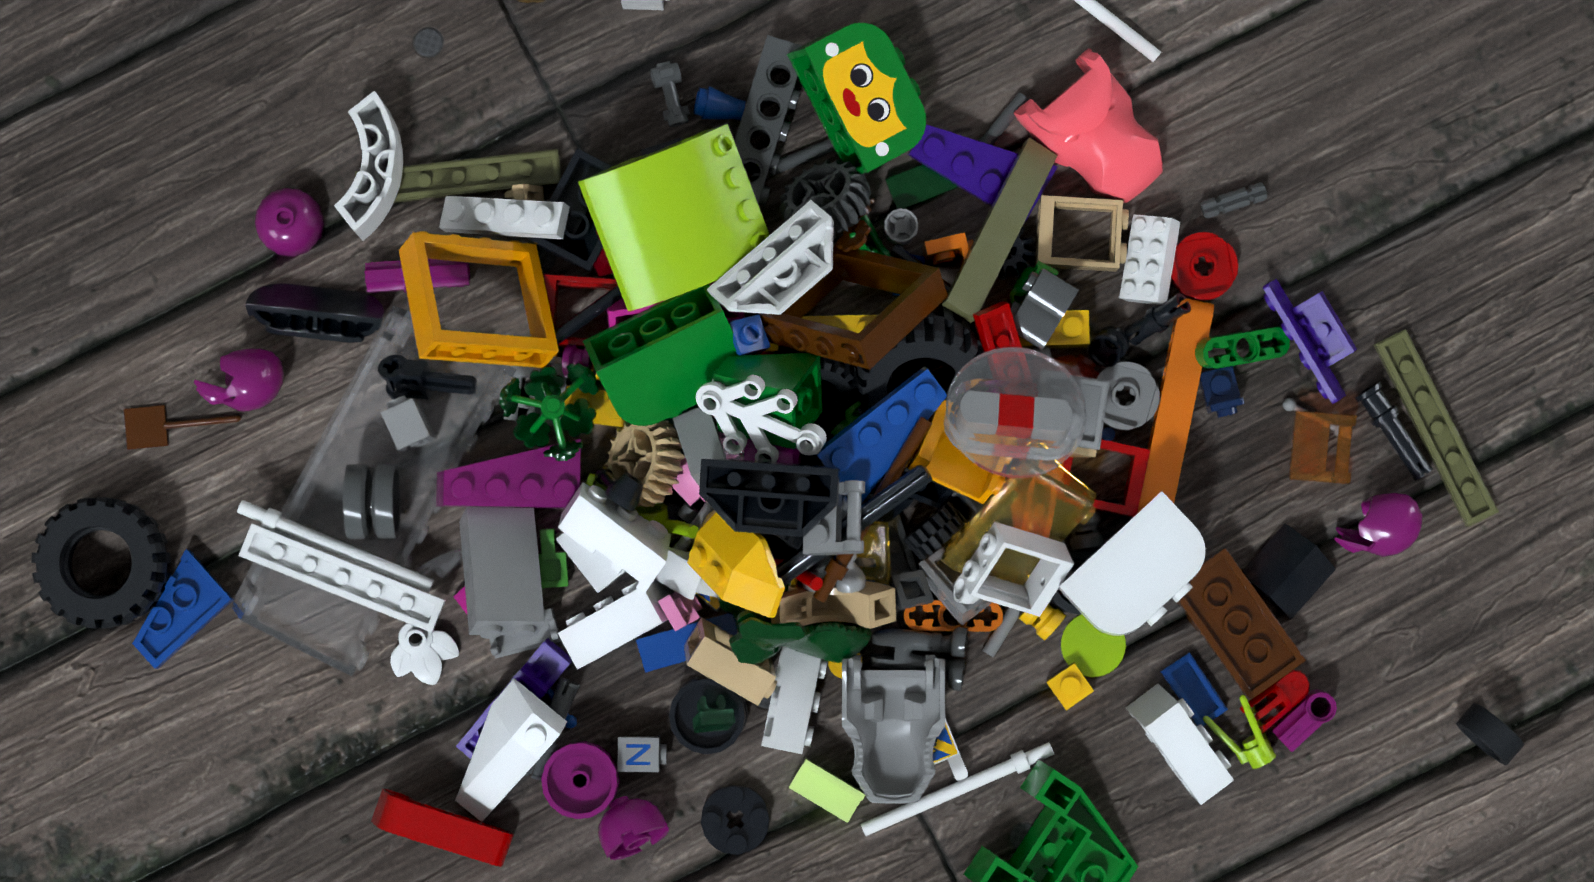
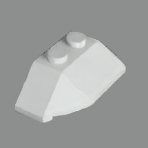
[707,200,834,315]

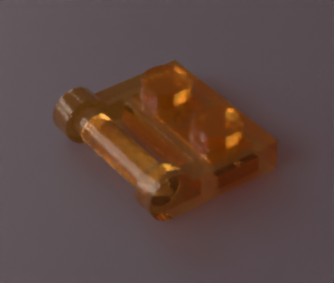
[1289,410,1357,484]

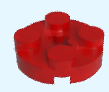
[1171,232,1238,301]

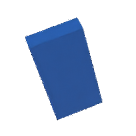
[1160,652,1228,726]

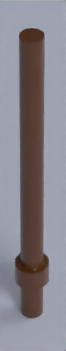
[813,416,933,603]

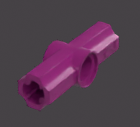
[365,259,471,293]

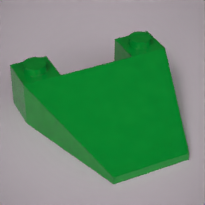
[963,759,1138,882]

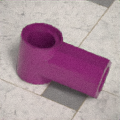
[1271,689,1337,752]

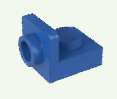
[729,314,771,356]

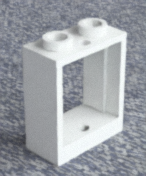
[961,521,1074,617]

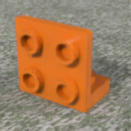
[922,232,973,266]

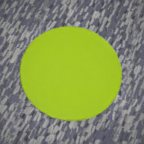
[1061,614,1126,677]

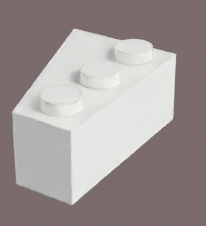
[558,580,673,669]

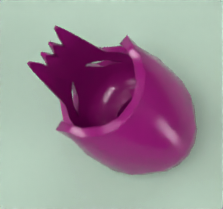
[194,348,284,412]
[1334,493,1422,557]

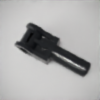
[378,355,477,400]

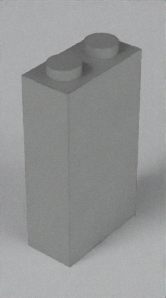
[459,507,545,639]

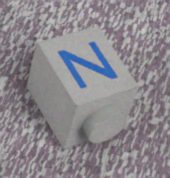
[617,736,667,772]

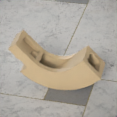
[771,581,896,629]

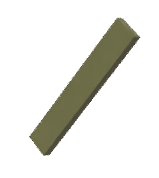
[942,138,1058,323]
[355,149,562,203]
[1374,329,1499,527]

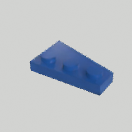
[132,549,234,669]

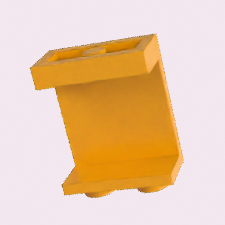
[908,400,1016,504]

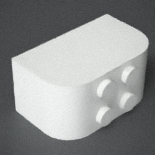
[1059,491,1205,636]

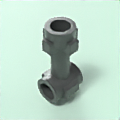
[650,61,690,127]

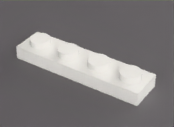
[439,196,570,239]

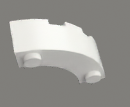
[334,91,403,241]

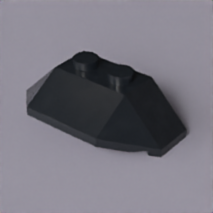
[699,459,840,537]

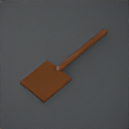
[124,405,241,450]

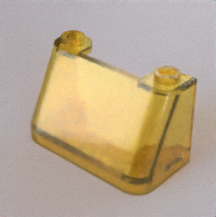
[940,444,1096,585]

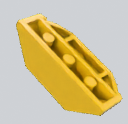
[687,510,785,618]

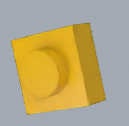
[1046,662,1094,711]

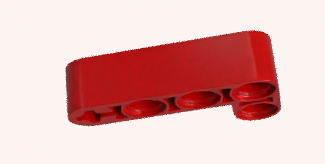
[371,788,514,867]

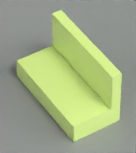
[789,758,865,823]

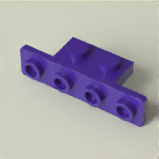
[1263,279,1358,404]

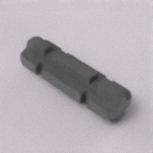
[1200,182,1267,219]

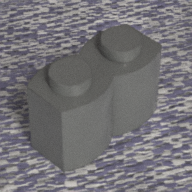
[1010,268,1079,350]

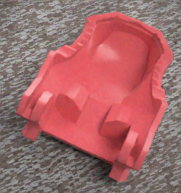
[1014,48,1163,203]

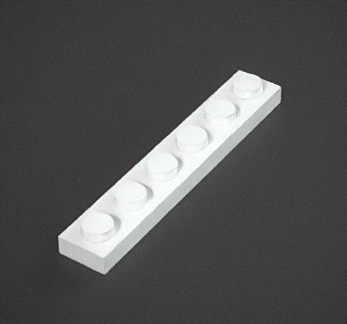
[238,524,446,633]

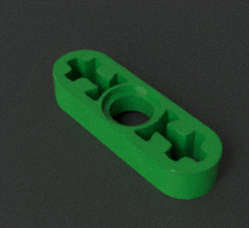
[1195,327,1290,368]

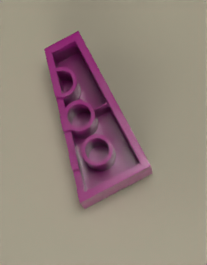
[436,439,581,509]

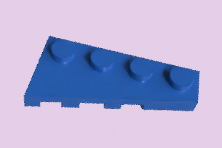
[816,366,948,502]

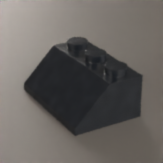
[529,148,613,271]

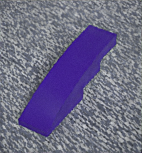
[456,638,573,759]

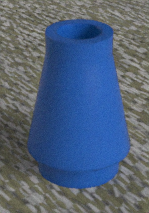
[694,86,745,121]

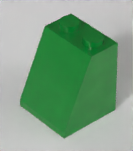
[712,353,822,449]

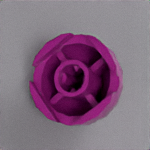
[255,188,325,257]
[598,796,669,860]

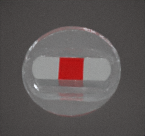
[943,347,1087,478]

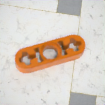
[903,600,1003,632]

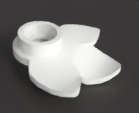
[390,623,459,685]

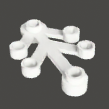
[696,375,827,462]

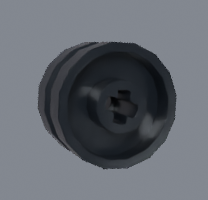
[669,674,749,754]

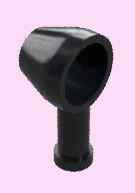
[595,467,644,512]

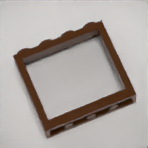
[759,245,948,370]

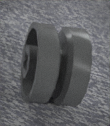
[343,464,401,539]

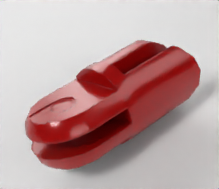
[1239,670,1310,734]

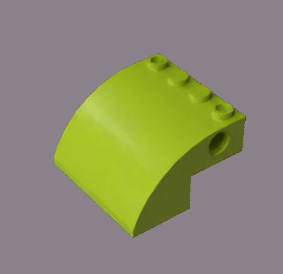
[578,124,770,312]

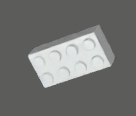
[1119,214,1180,305]

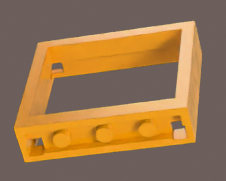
[399,231,559,368]

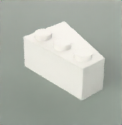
[558,482,671,594]
[761,646,828,754]
[1126,684,1234,805]

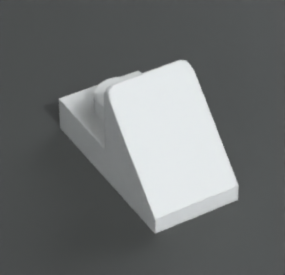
[655,547,718,600]

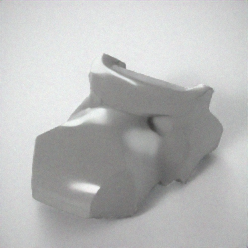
[842,655,945,804]

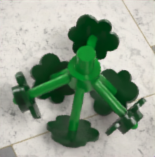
[499,363,599,461]

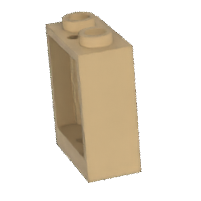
[1035,195,1129,272]
[684,617,777,706]

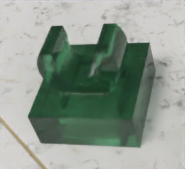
[692,695,735,733]

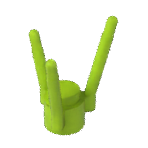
[1203,695,1276,769]

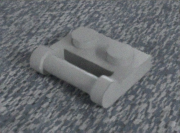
[803,480,865,556]

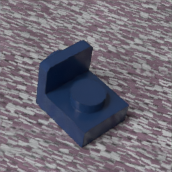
[1200,366,1245,418]

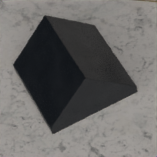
[1242,523,1336,620]

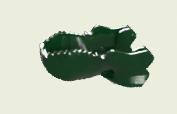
[717,580,872,664]

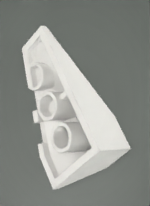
[455,678,567,822]

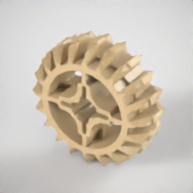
[604,420,685,507]

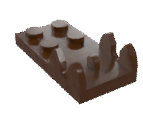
[1177,548,1306,700]

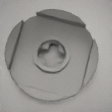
[1095,362,1160,431]

